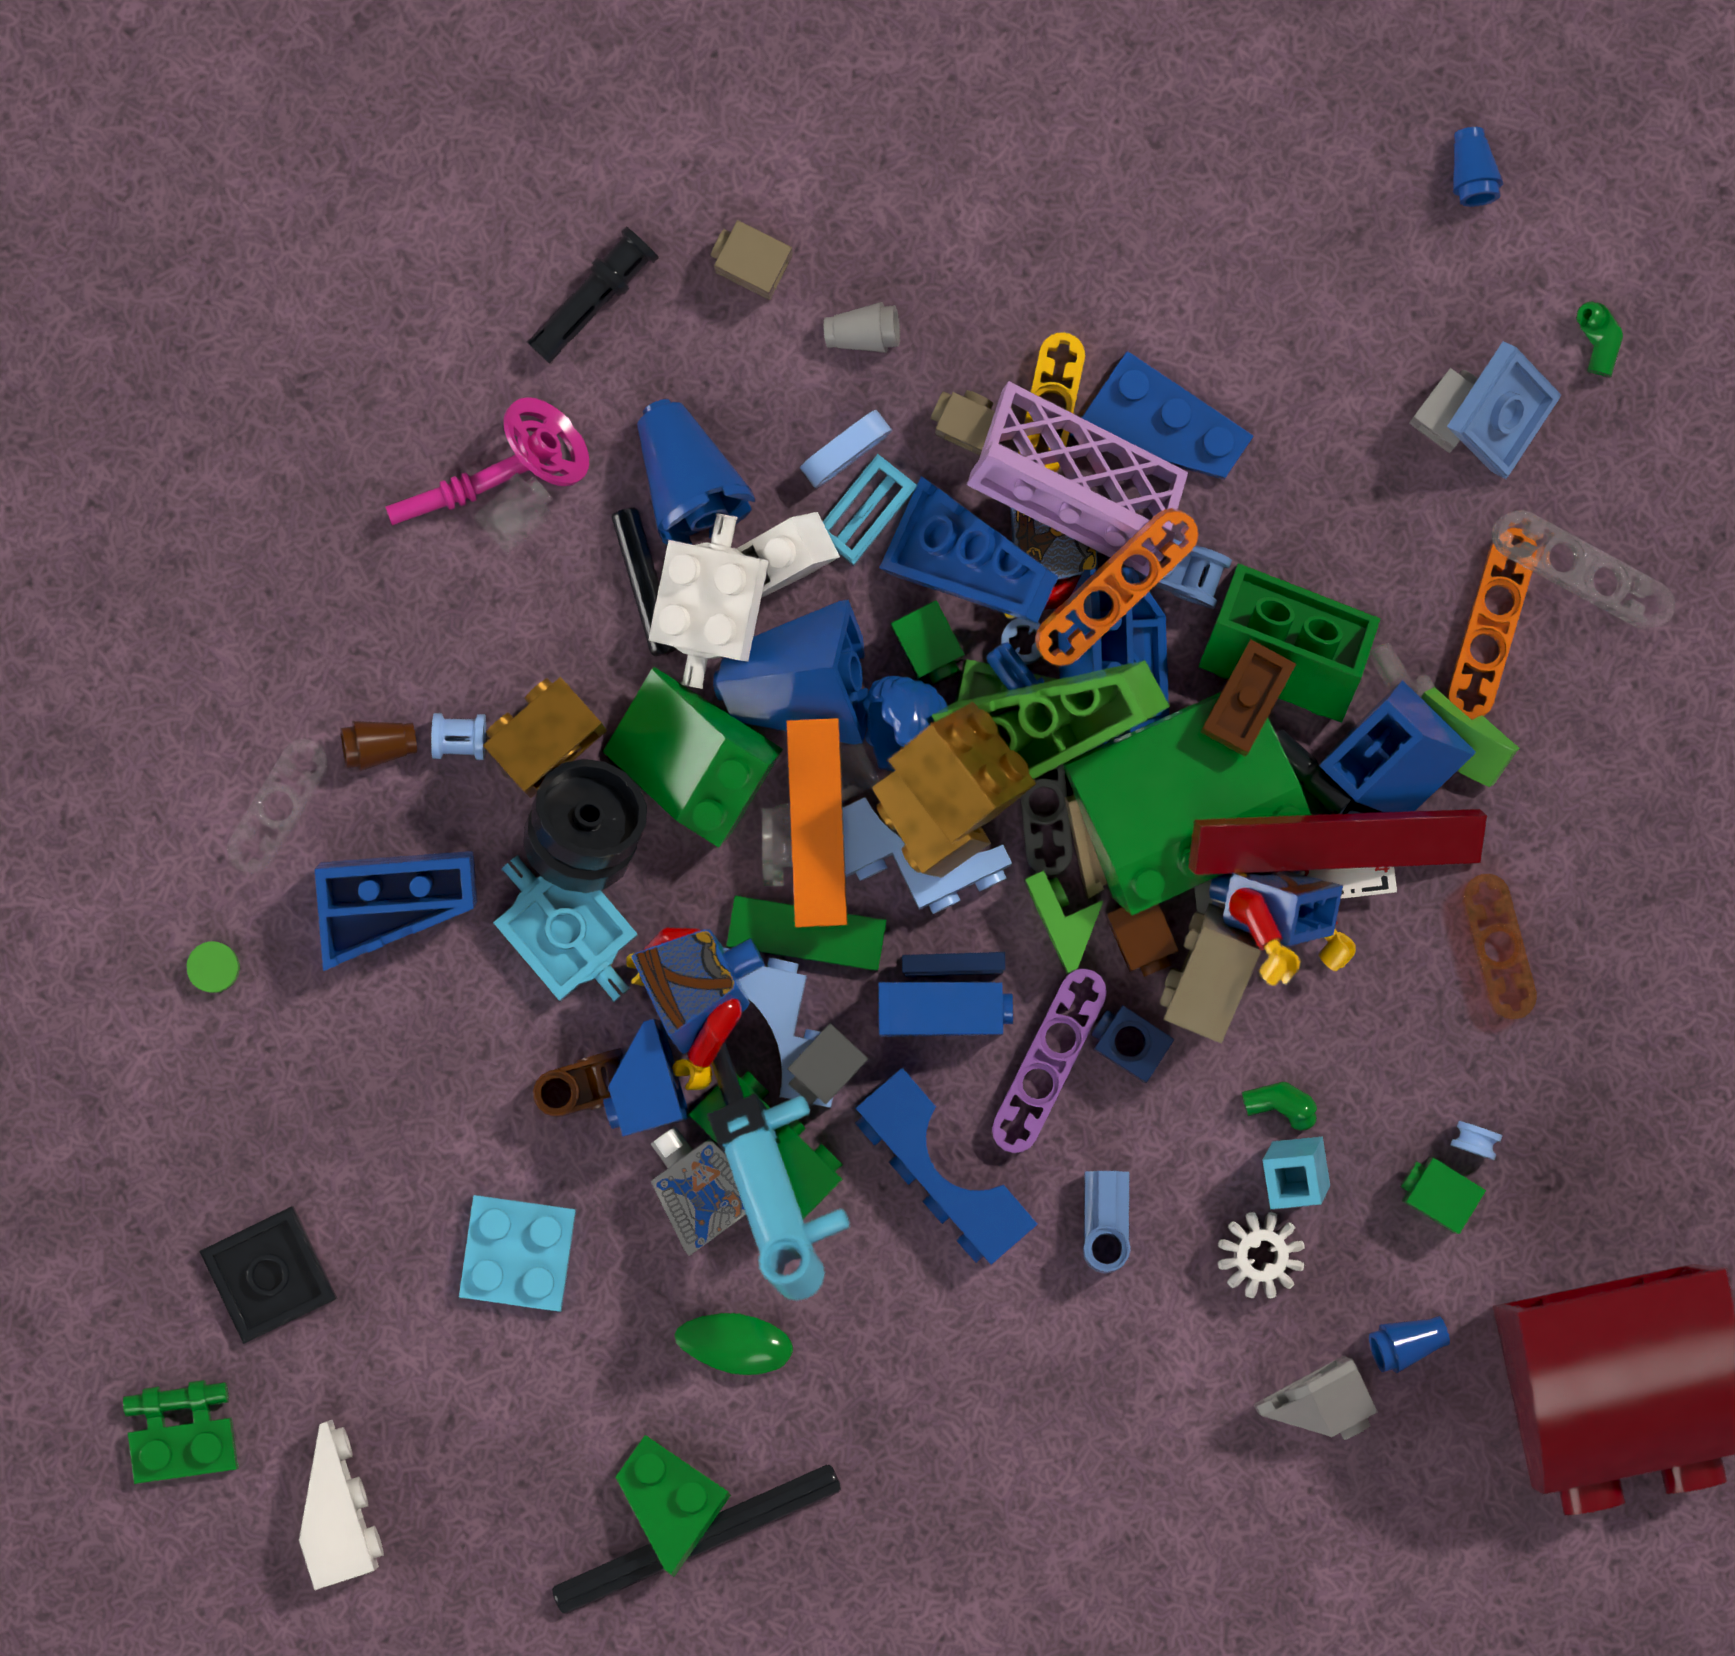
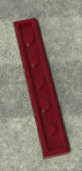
[1189,809,1487,875]

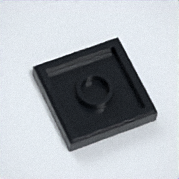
[199,1206,338,1344]

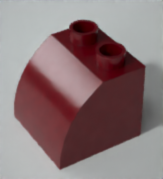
[1493,1264,1735,1515]

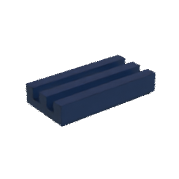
[902,952,1006,977]

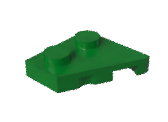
[615,1435,731,1577]

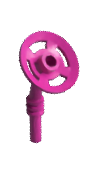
[385,397,589,526]

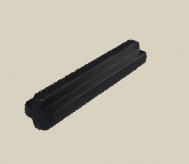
[612,507,677,656]

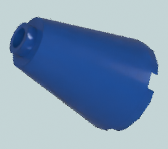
[637,399,755,545]

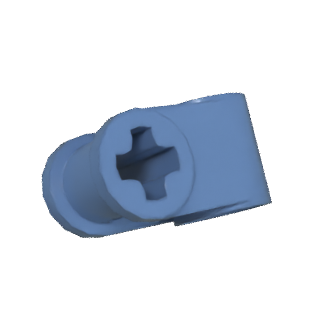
[1135,539,1232,609]

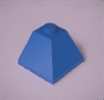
[603,1019,691,1136]

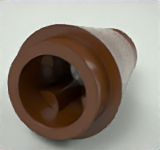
[340,721,417,771]

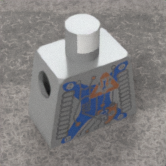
[651,1126,746,1256]

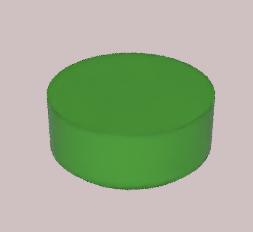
[187,941,240,993]

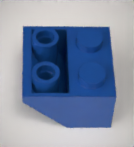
[1319,680,1476,812]

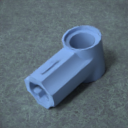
[1083,1171,1130,1274]

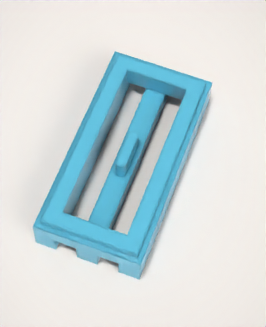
[823,454,917,566]

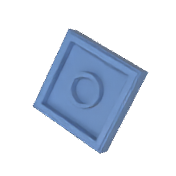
[1447,341,1561,479]

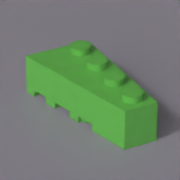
[931,660,1169,779]

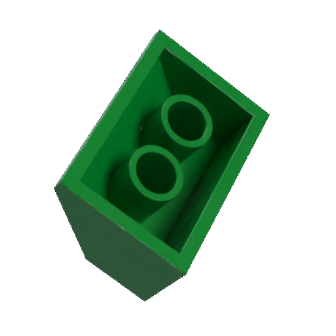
[1198,563,1381,723]

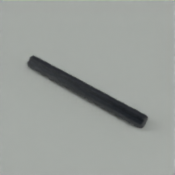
[552,1465,841,1614]

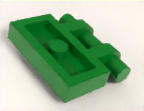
[123,1380,238,1484]

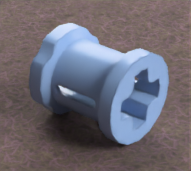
[431,713,487,760]

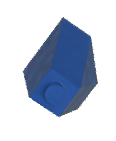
[713,600,868,745]

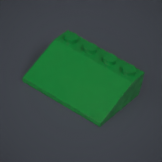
[1063,691,1311,915]

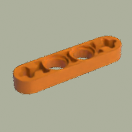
[1035,508,1198,666]
[1447,528,1538,720]

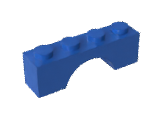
[855,1068,1038,1265]

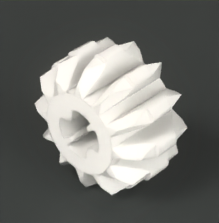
[1218,1212,1305,1298]

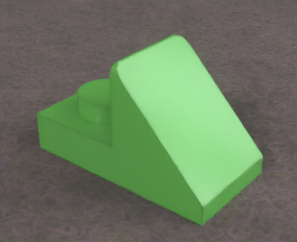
[1024,871,1103,974]

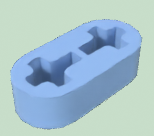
[800,410,892,488]

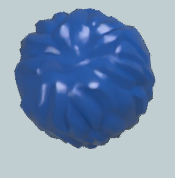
[863,675,947,772]

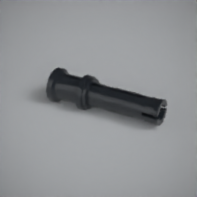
[527,226,659,364]

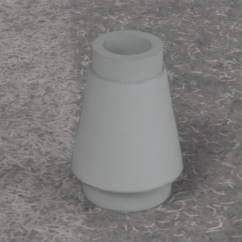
[824,302,900,353]

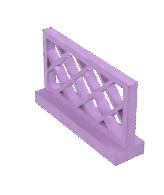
[967,381,1188,576]

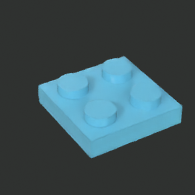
[459,1195,576,1312]

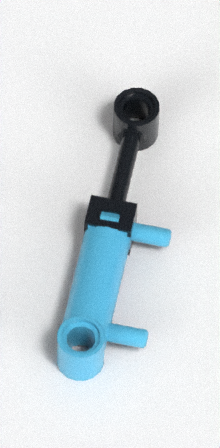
[707,1042,850,1300]

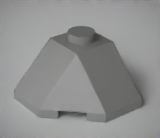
[1253,1355,1377,1440]

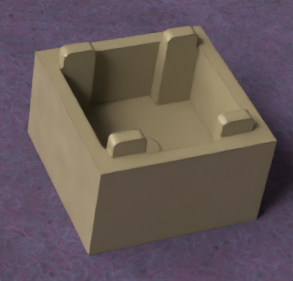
[1160,903,1262,1044]

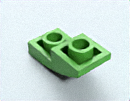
[1421,687,1519,787]

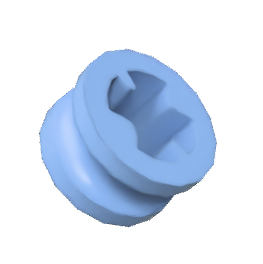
[1001,618,1042,664]
[1451,1121,1502,1160]

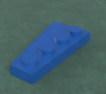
[879,476,1058,624]

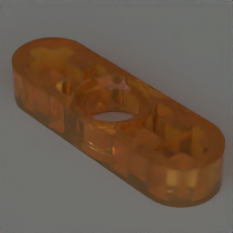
[1462,874,1537,1020]

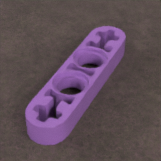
[992,969,1107,1153]

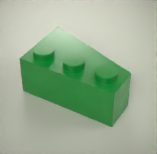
[689,1071,843,1220]

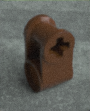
[533,1048,623,1117]

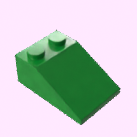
[603,667,784,848]

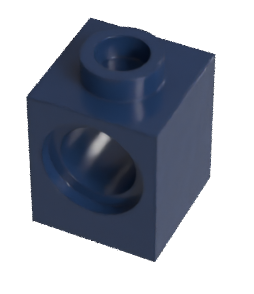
[1091,1006,1175,1083]

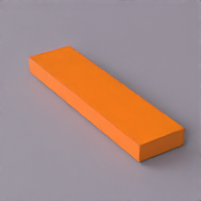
[787,718,848,927]

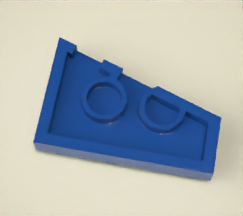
[1070,351,1254,480]

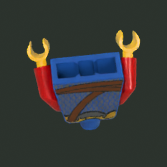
[1209,871,1356,986]
[626,927,765,1090]

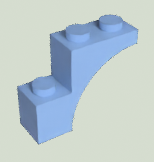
[843,797,1012,914]
[723,947,833,1108]

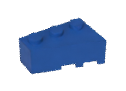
[314,851,478,971]

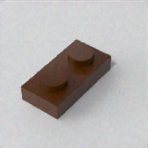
[1200,640,1296,757]

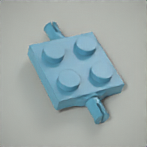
[493,855,638,1002]

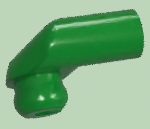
[1576,301,1623,378]
[1241,1082,1317,1131]

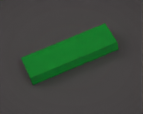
[726,896,886,971]

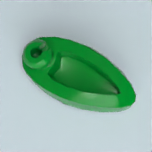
[674,1313,793,1375]

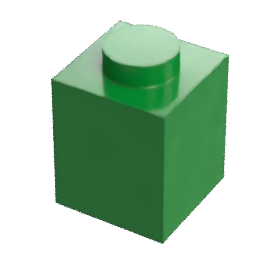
[891,600,965,685]
[1400,1158,1486,1234]

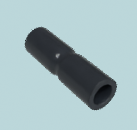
[1276,730,1357,814]

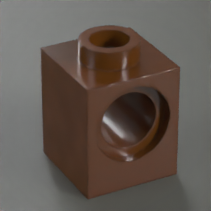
[1106,904,1179,977]

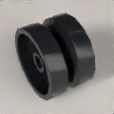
[523,759,647,893]

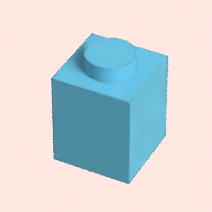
[1263,1137,1330,1209]

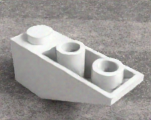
[736,512,840,598]
[299,1420,384,1590]

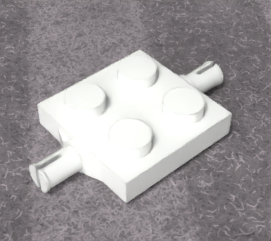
[648,513,769,689]

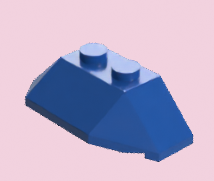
[1058,567,1169,755]

